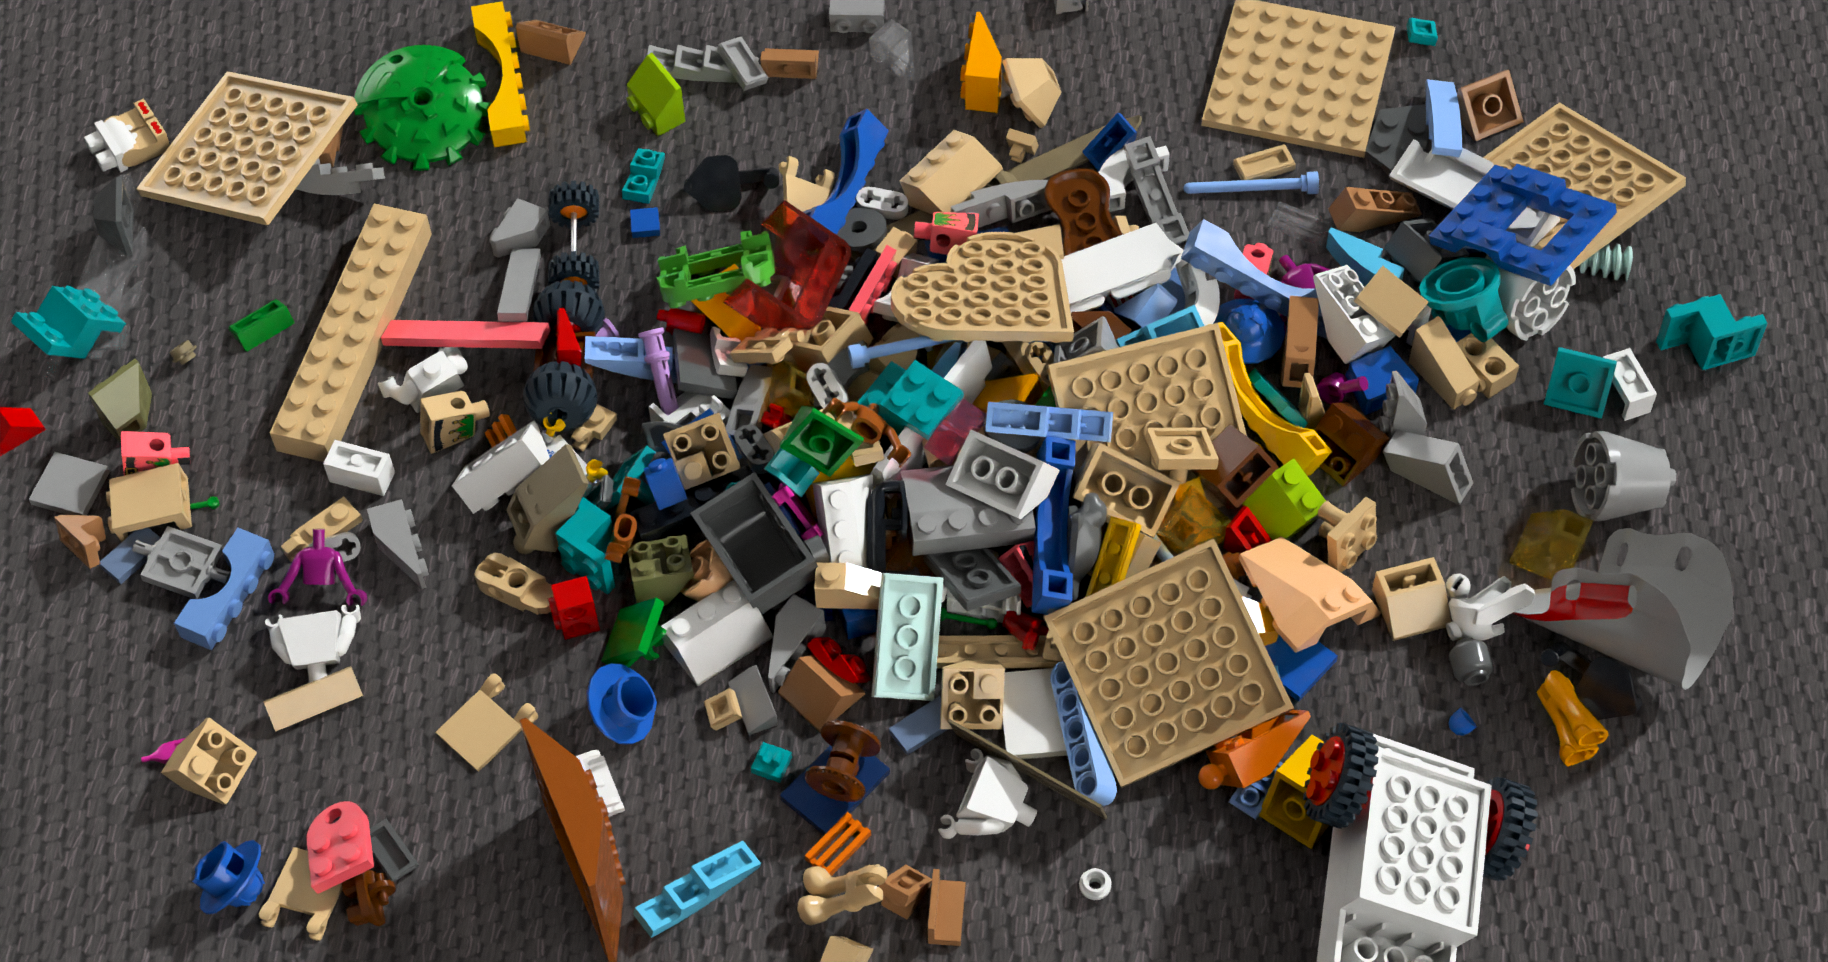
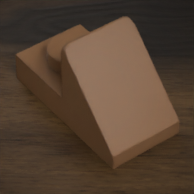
[55,515,106,569]
[879,865,932,919]

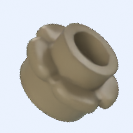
[169,340,197,365]

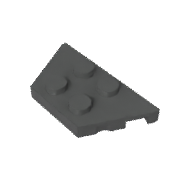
[1364,104,1429,190]

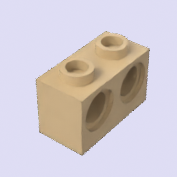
[1456,333,1519,399]

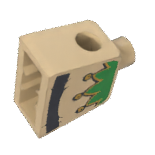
[420,391,490,454]

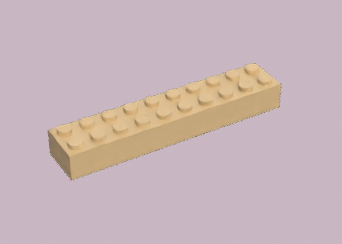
[270,204,432,462]

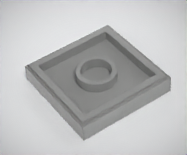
[29,452,110,515]

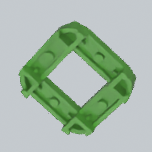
[656,230,775,308]

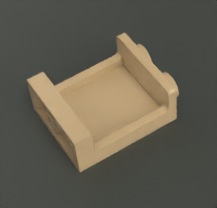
[106,463,192,542]

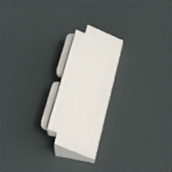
[1389,139,1560,248]
[1061,223,1179,312]
[870,341,992,499]

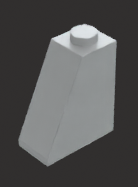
[1383,430,1473,505]

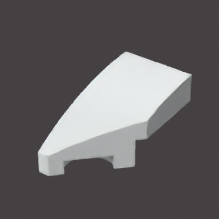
[710,327,748,377]

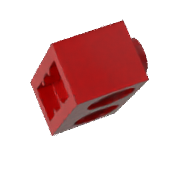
[548,576,600,640]

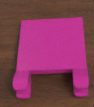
[772,483,824,541]

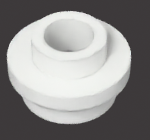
[1079,868,1111,900]

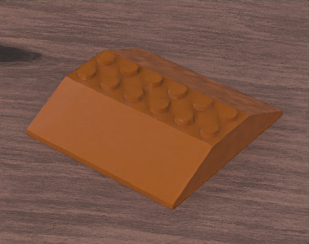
[519,718,626,962]

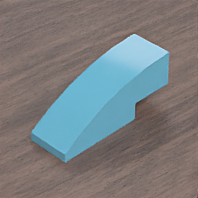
[1326,227,1405,286]
[1116,305,1204,347]

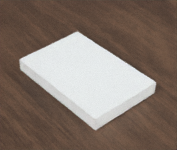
[1002,668,1067,759]

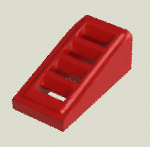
[557,308,581,367]

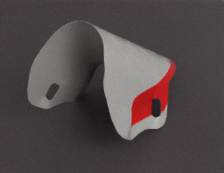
[1513,528,1734,690]

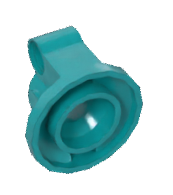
[1419,257,1509,342]

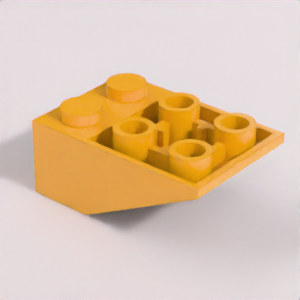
[960,12,1002,113]

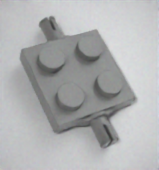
[132,526,231,599]

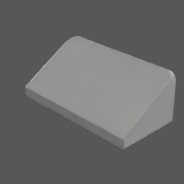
[728,665,778,735]

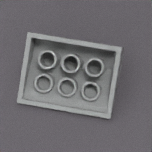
[900,465,1036,556]

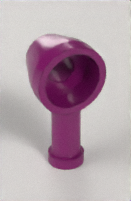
[1316,372,1368,404]

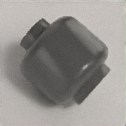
[1449,638,1494,686]

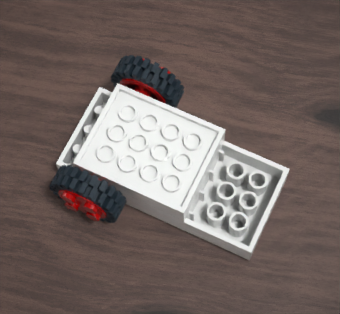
[1303,723,1538,962]

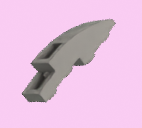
[296,159,385,195]
[951,180,1052,228]
[726,365,780,468]

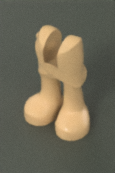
[797,864,888,925]

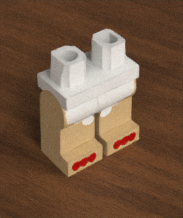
[84,98,170,173]

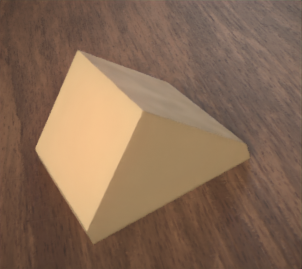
[1354,265,1428,338]

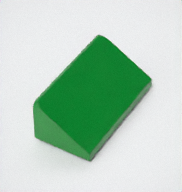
[228,299,294,352]

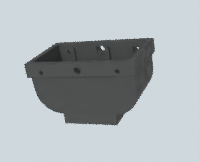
[691,472,818,614]

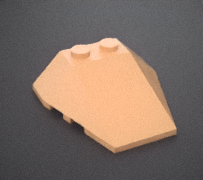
[1238,537,1381,653]

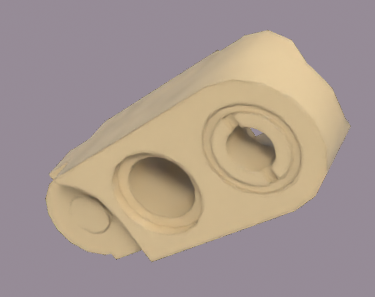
[474,552,554,615]

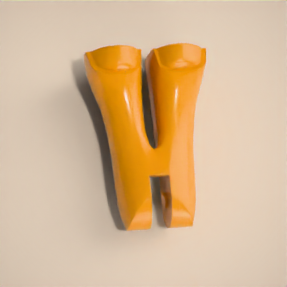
[1537,670,1609,767]

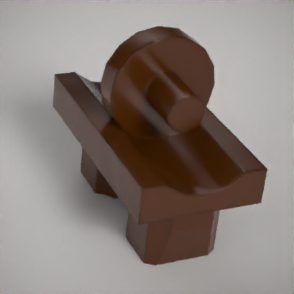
[341,870,396,926]

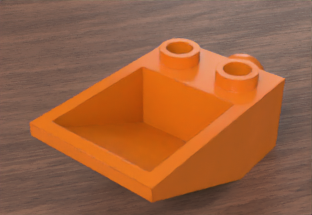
[1198,710,1311,789]

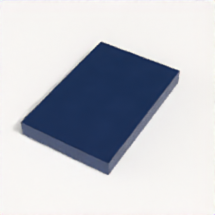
[780,745,890,835]

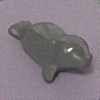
[1067,493,1107,600]

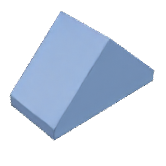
[1114,283,1177,330]

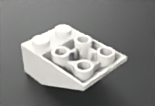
[1313,265,1396,364]

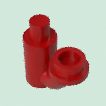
[657,308,706,335]
[1002,610,1049,651]

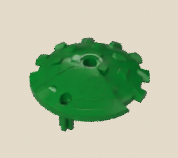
[354,45,492,171]

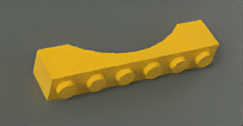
[471,1,530,147]
[1206,322,1332,476]

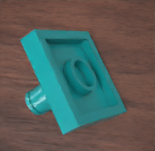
[1544,347,1617,419]
[603,445,656,512]

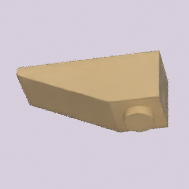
[814,562,881,609]

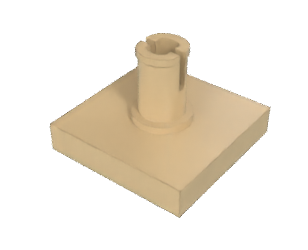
[1146,428,1219,484]

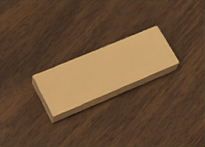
[263,666,363,732]

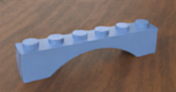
[1181,219,1328,339]

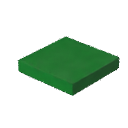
[601,597,664,665]

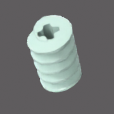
[1579,243,1633,283]

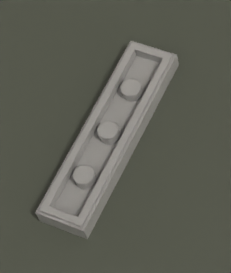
[497,248,541,322]

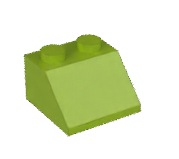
[626,53,686,136]
[1242,458,1326,540]

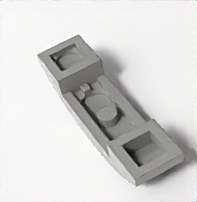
[1124,136,1189,245]

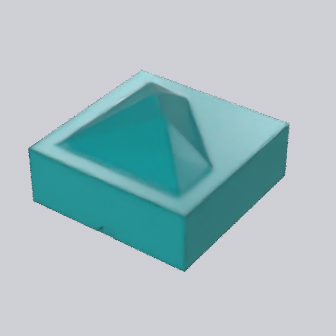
[1406,18,1438,46]

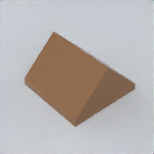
[516,20,586,65]
[1457,70,1524,141]
[778,655,865,732]

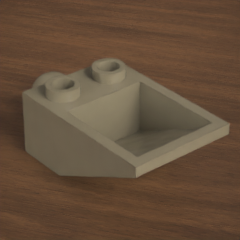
[506,444,589,554]

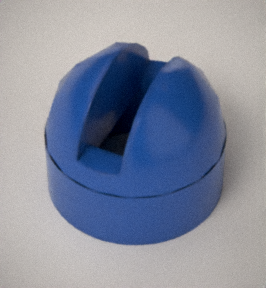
[1448,708,1476,736]

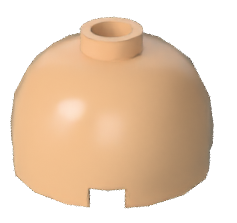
[680,540,734,601]

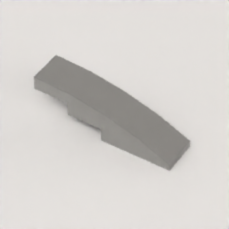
[646,45,759,83]

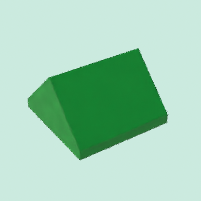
[779,406,864,477]

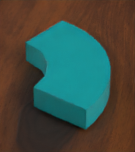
[1248,368,1308,428]

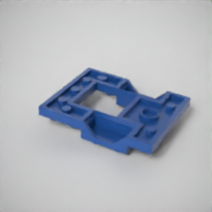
[1429,164,1617,286]

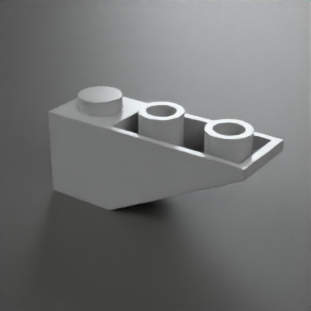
[1379,371,1427,441]
[367,499,429,589]
[768,594,826,693]

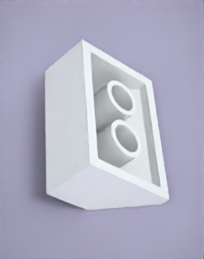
[452,420,550,514]
[945,430,1060,519]
[812,474,874,569]
[661,580,773,686]

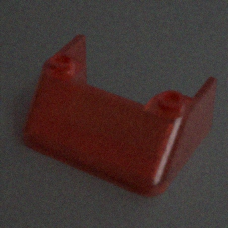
[723,200,851,330]

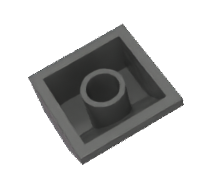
[1384,218,1470,284]

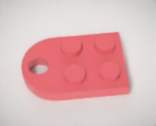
[307,801,374,894]

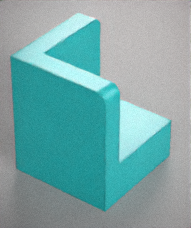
[764,448,820,497]

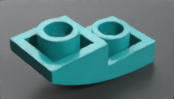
[622,148,665,204]

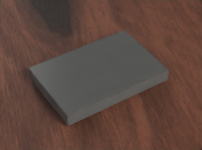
[672,329,737,399]
[923,548,1021,611]

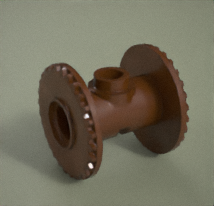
[805,720,881,802]

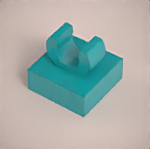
[751,742,792,783]

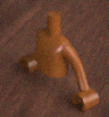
[823,398,911,468]
[604,476,641,563]

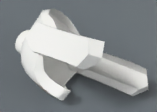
[1446,576,1535,641]

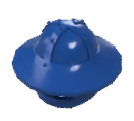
[1213,299,1285,364]
[587,663,657,745]
[192,840,265,915]

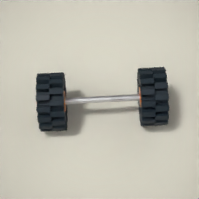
[548,181,600,292]

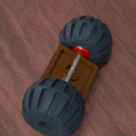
[523,280,605,432]

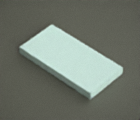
[871,573,943,701]

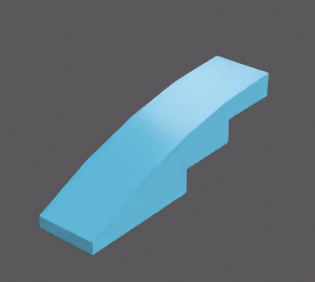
[633,841,761,938]

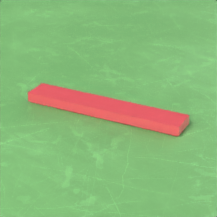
[381,320,551,349]

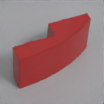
[807,637,871,683]

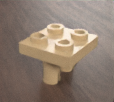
[1318,497,1377,573]

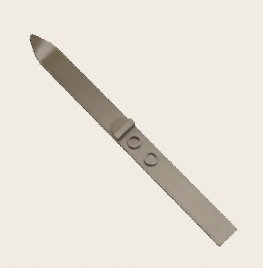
[849,115,1142,262]

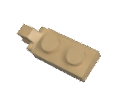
[281,496,363,562]

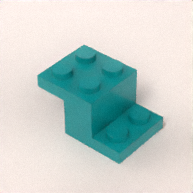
[10,286,126,359]
[1656,294,1768,370]
[858,360,964,440]
[555,497,615,595]

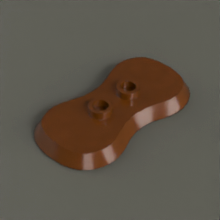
[1044,168,1124,256]

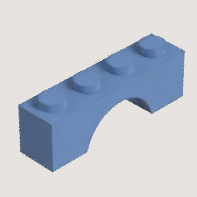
[174,528,274,650]

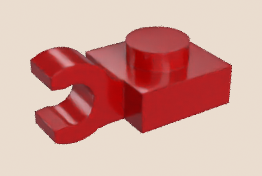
[761,403,792,429]

